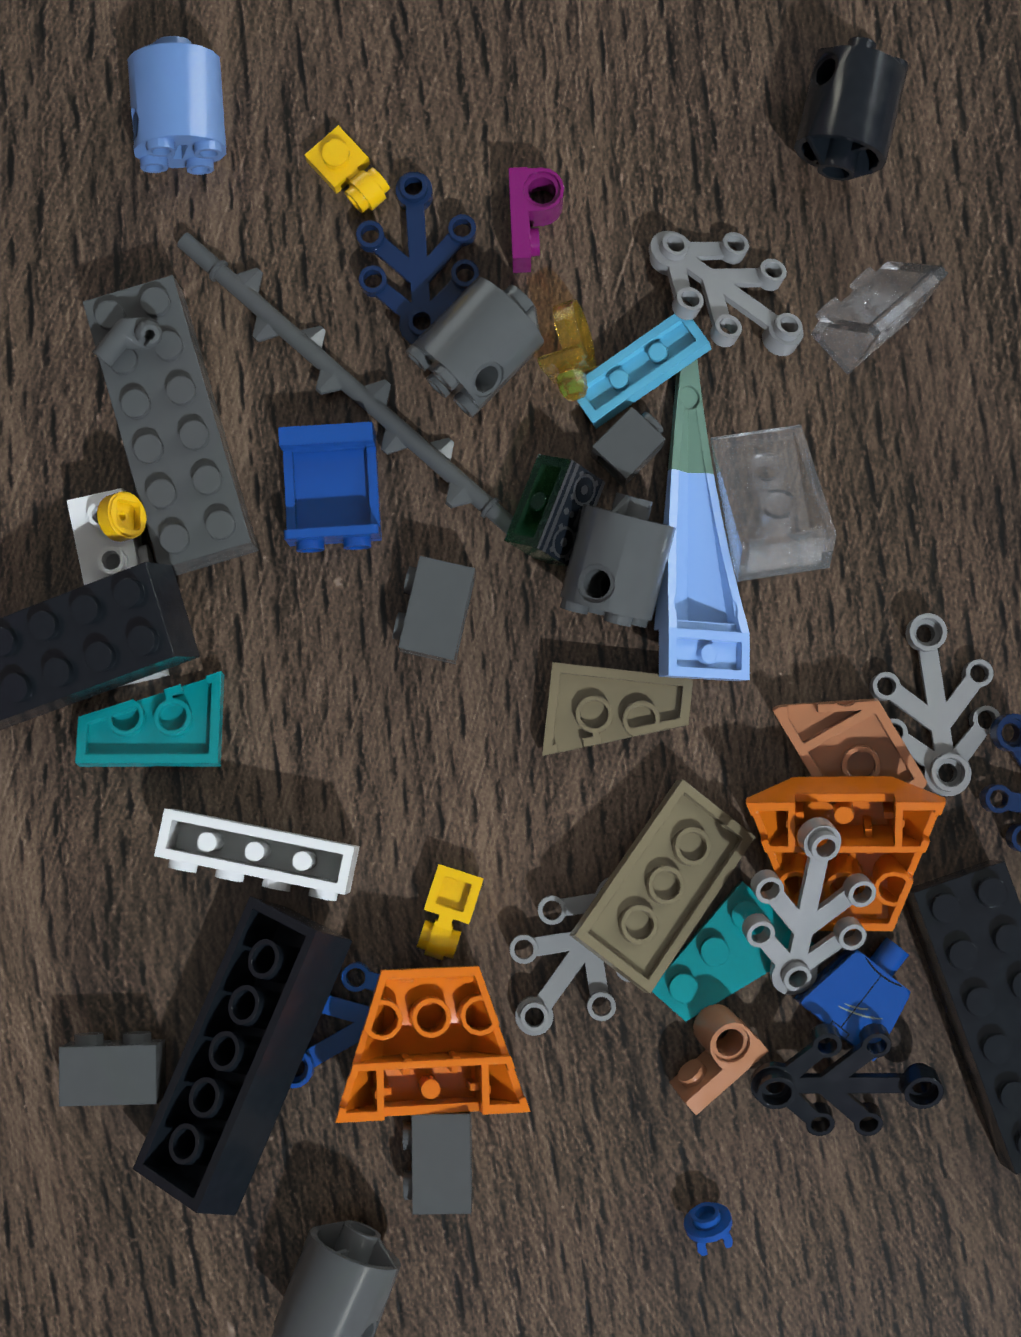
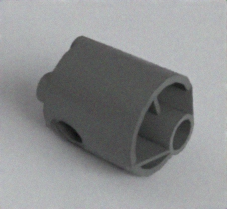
[405,277,544,418]
[560,492,676,628]
[271,1220,401,1337]

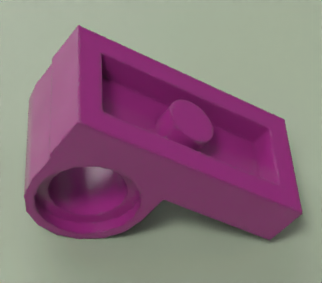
[508,167,564,273]

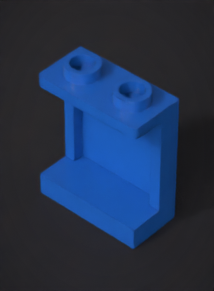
[278,422,382,553]

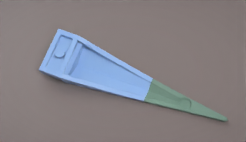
[654,360,750,681]

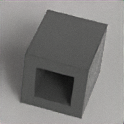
[591,407,666,488]

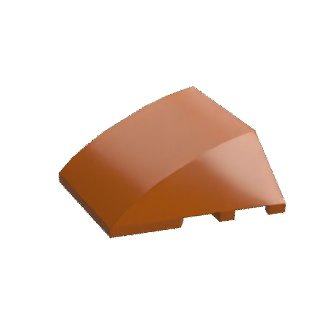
[746,776,946,931]
[334,965,531,1123]

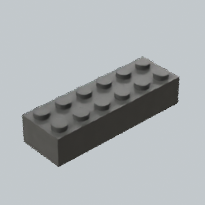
[83,275,259,576]

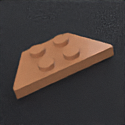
[772,698,928,789]

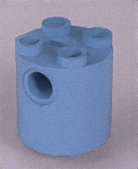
[127,36,227,175]

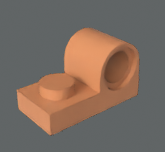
[669,1004,769,1115]

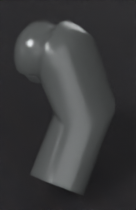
[92,317,162,367]

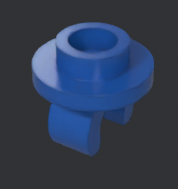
[684,1202,733,1256]

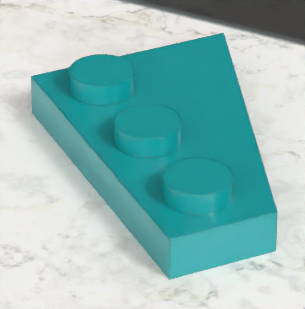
[75,671,225,767]
[652,881,814,1021]

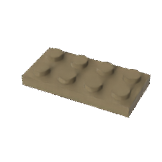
[570,779,755,994]

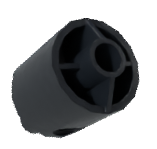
[794,37,909,181]

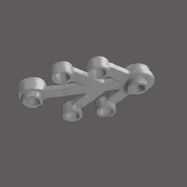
[649,231,803,356]
[869,613,1000,797]
[742,817,876,995]
[510,877,630,1036]

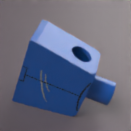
[793,938,911,1062]

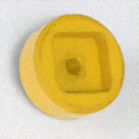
[97,491,147,542]

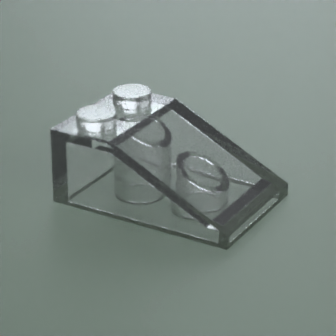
[811,261,948,375]
[710,425,837,582]

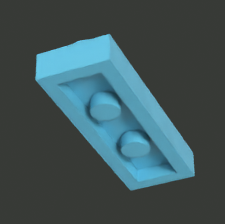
[568,313,712,429]

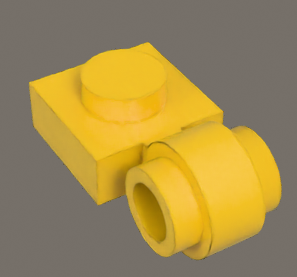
[304,125,390,213]
[417,864,484,961]

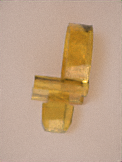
[537,299,598,401]

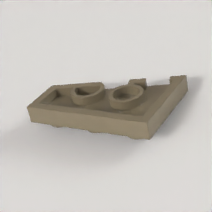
[542,662,693,757]

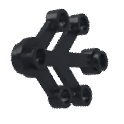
[750,1023,944,1136]

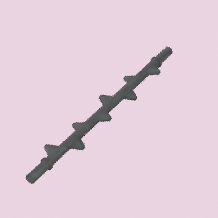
[177,233,532,547]

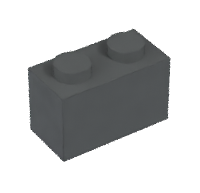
[393,556,476,665]
[59,1031,166,1107]
[403,1112,473,1215]

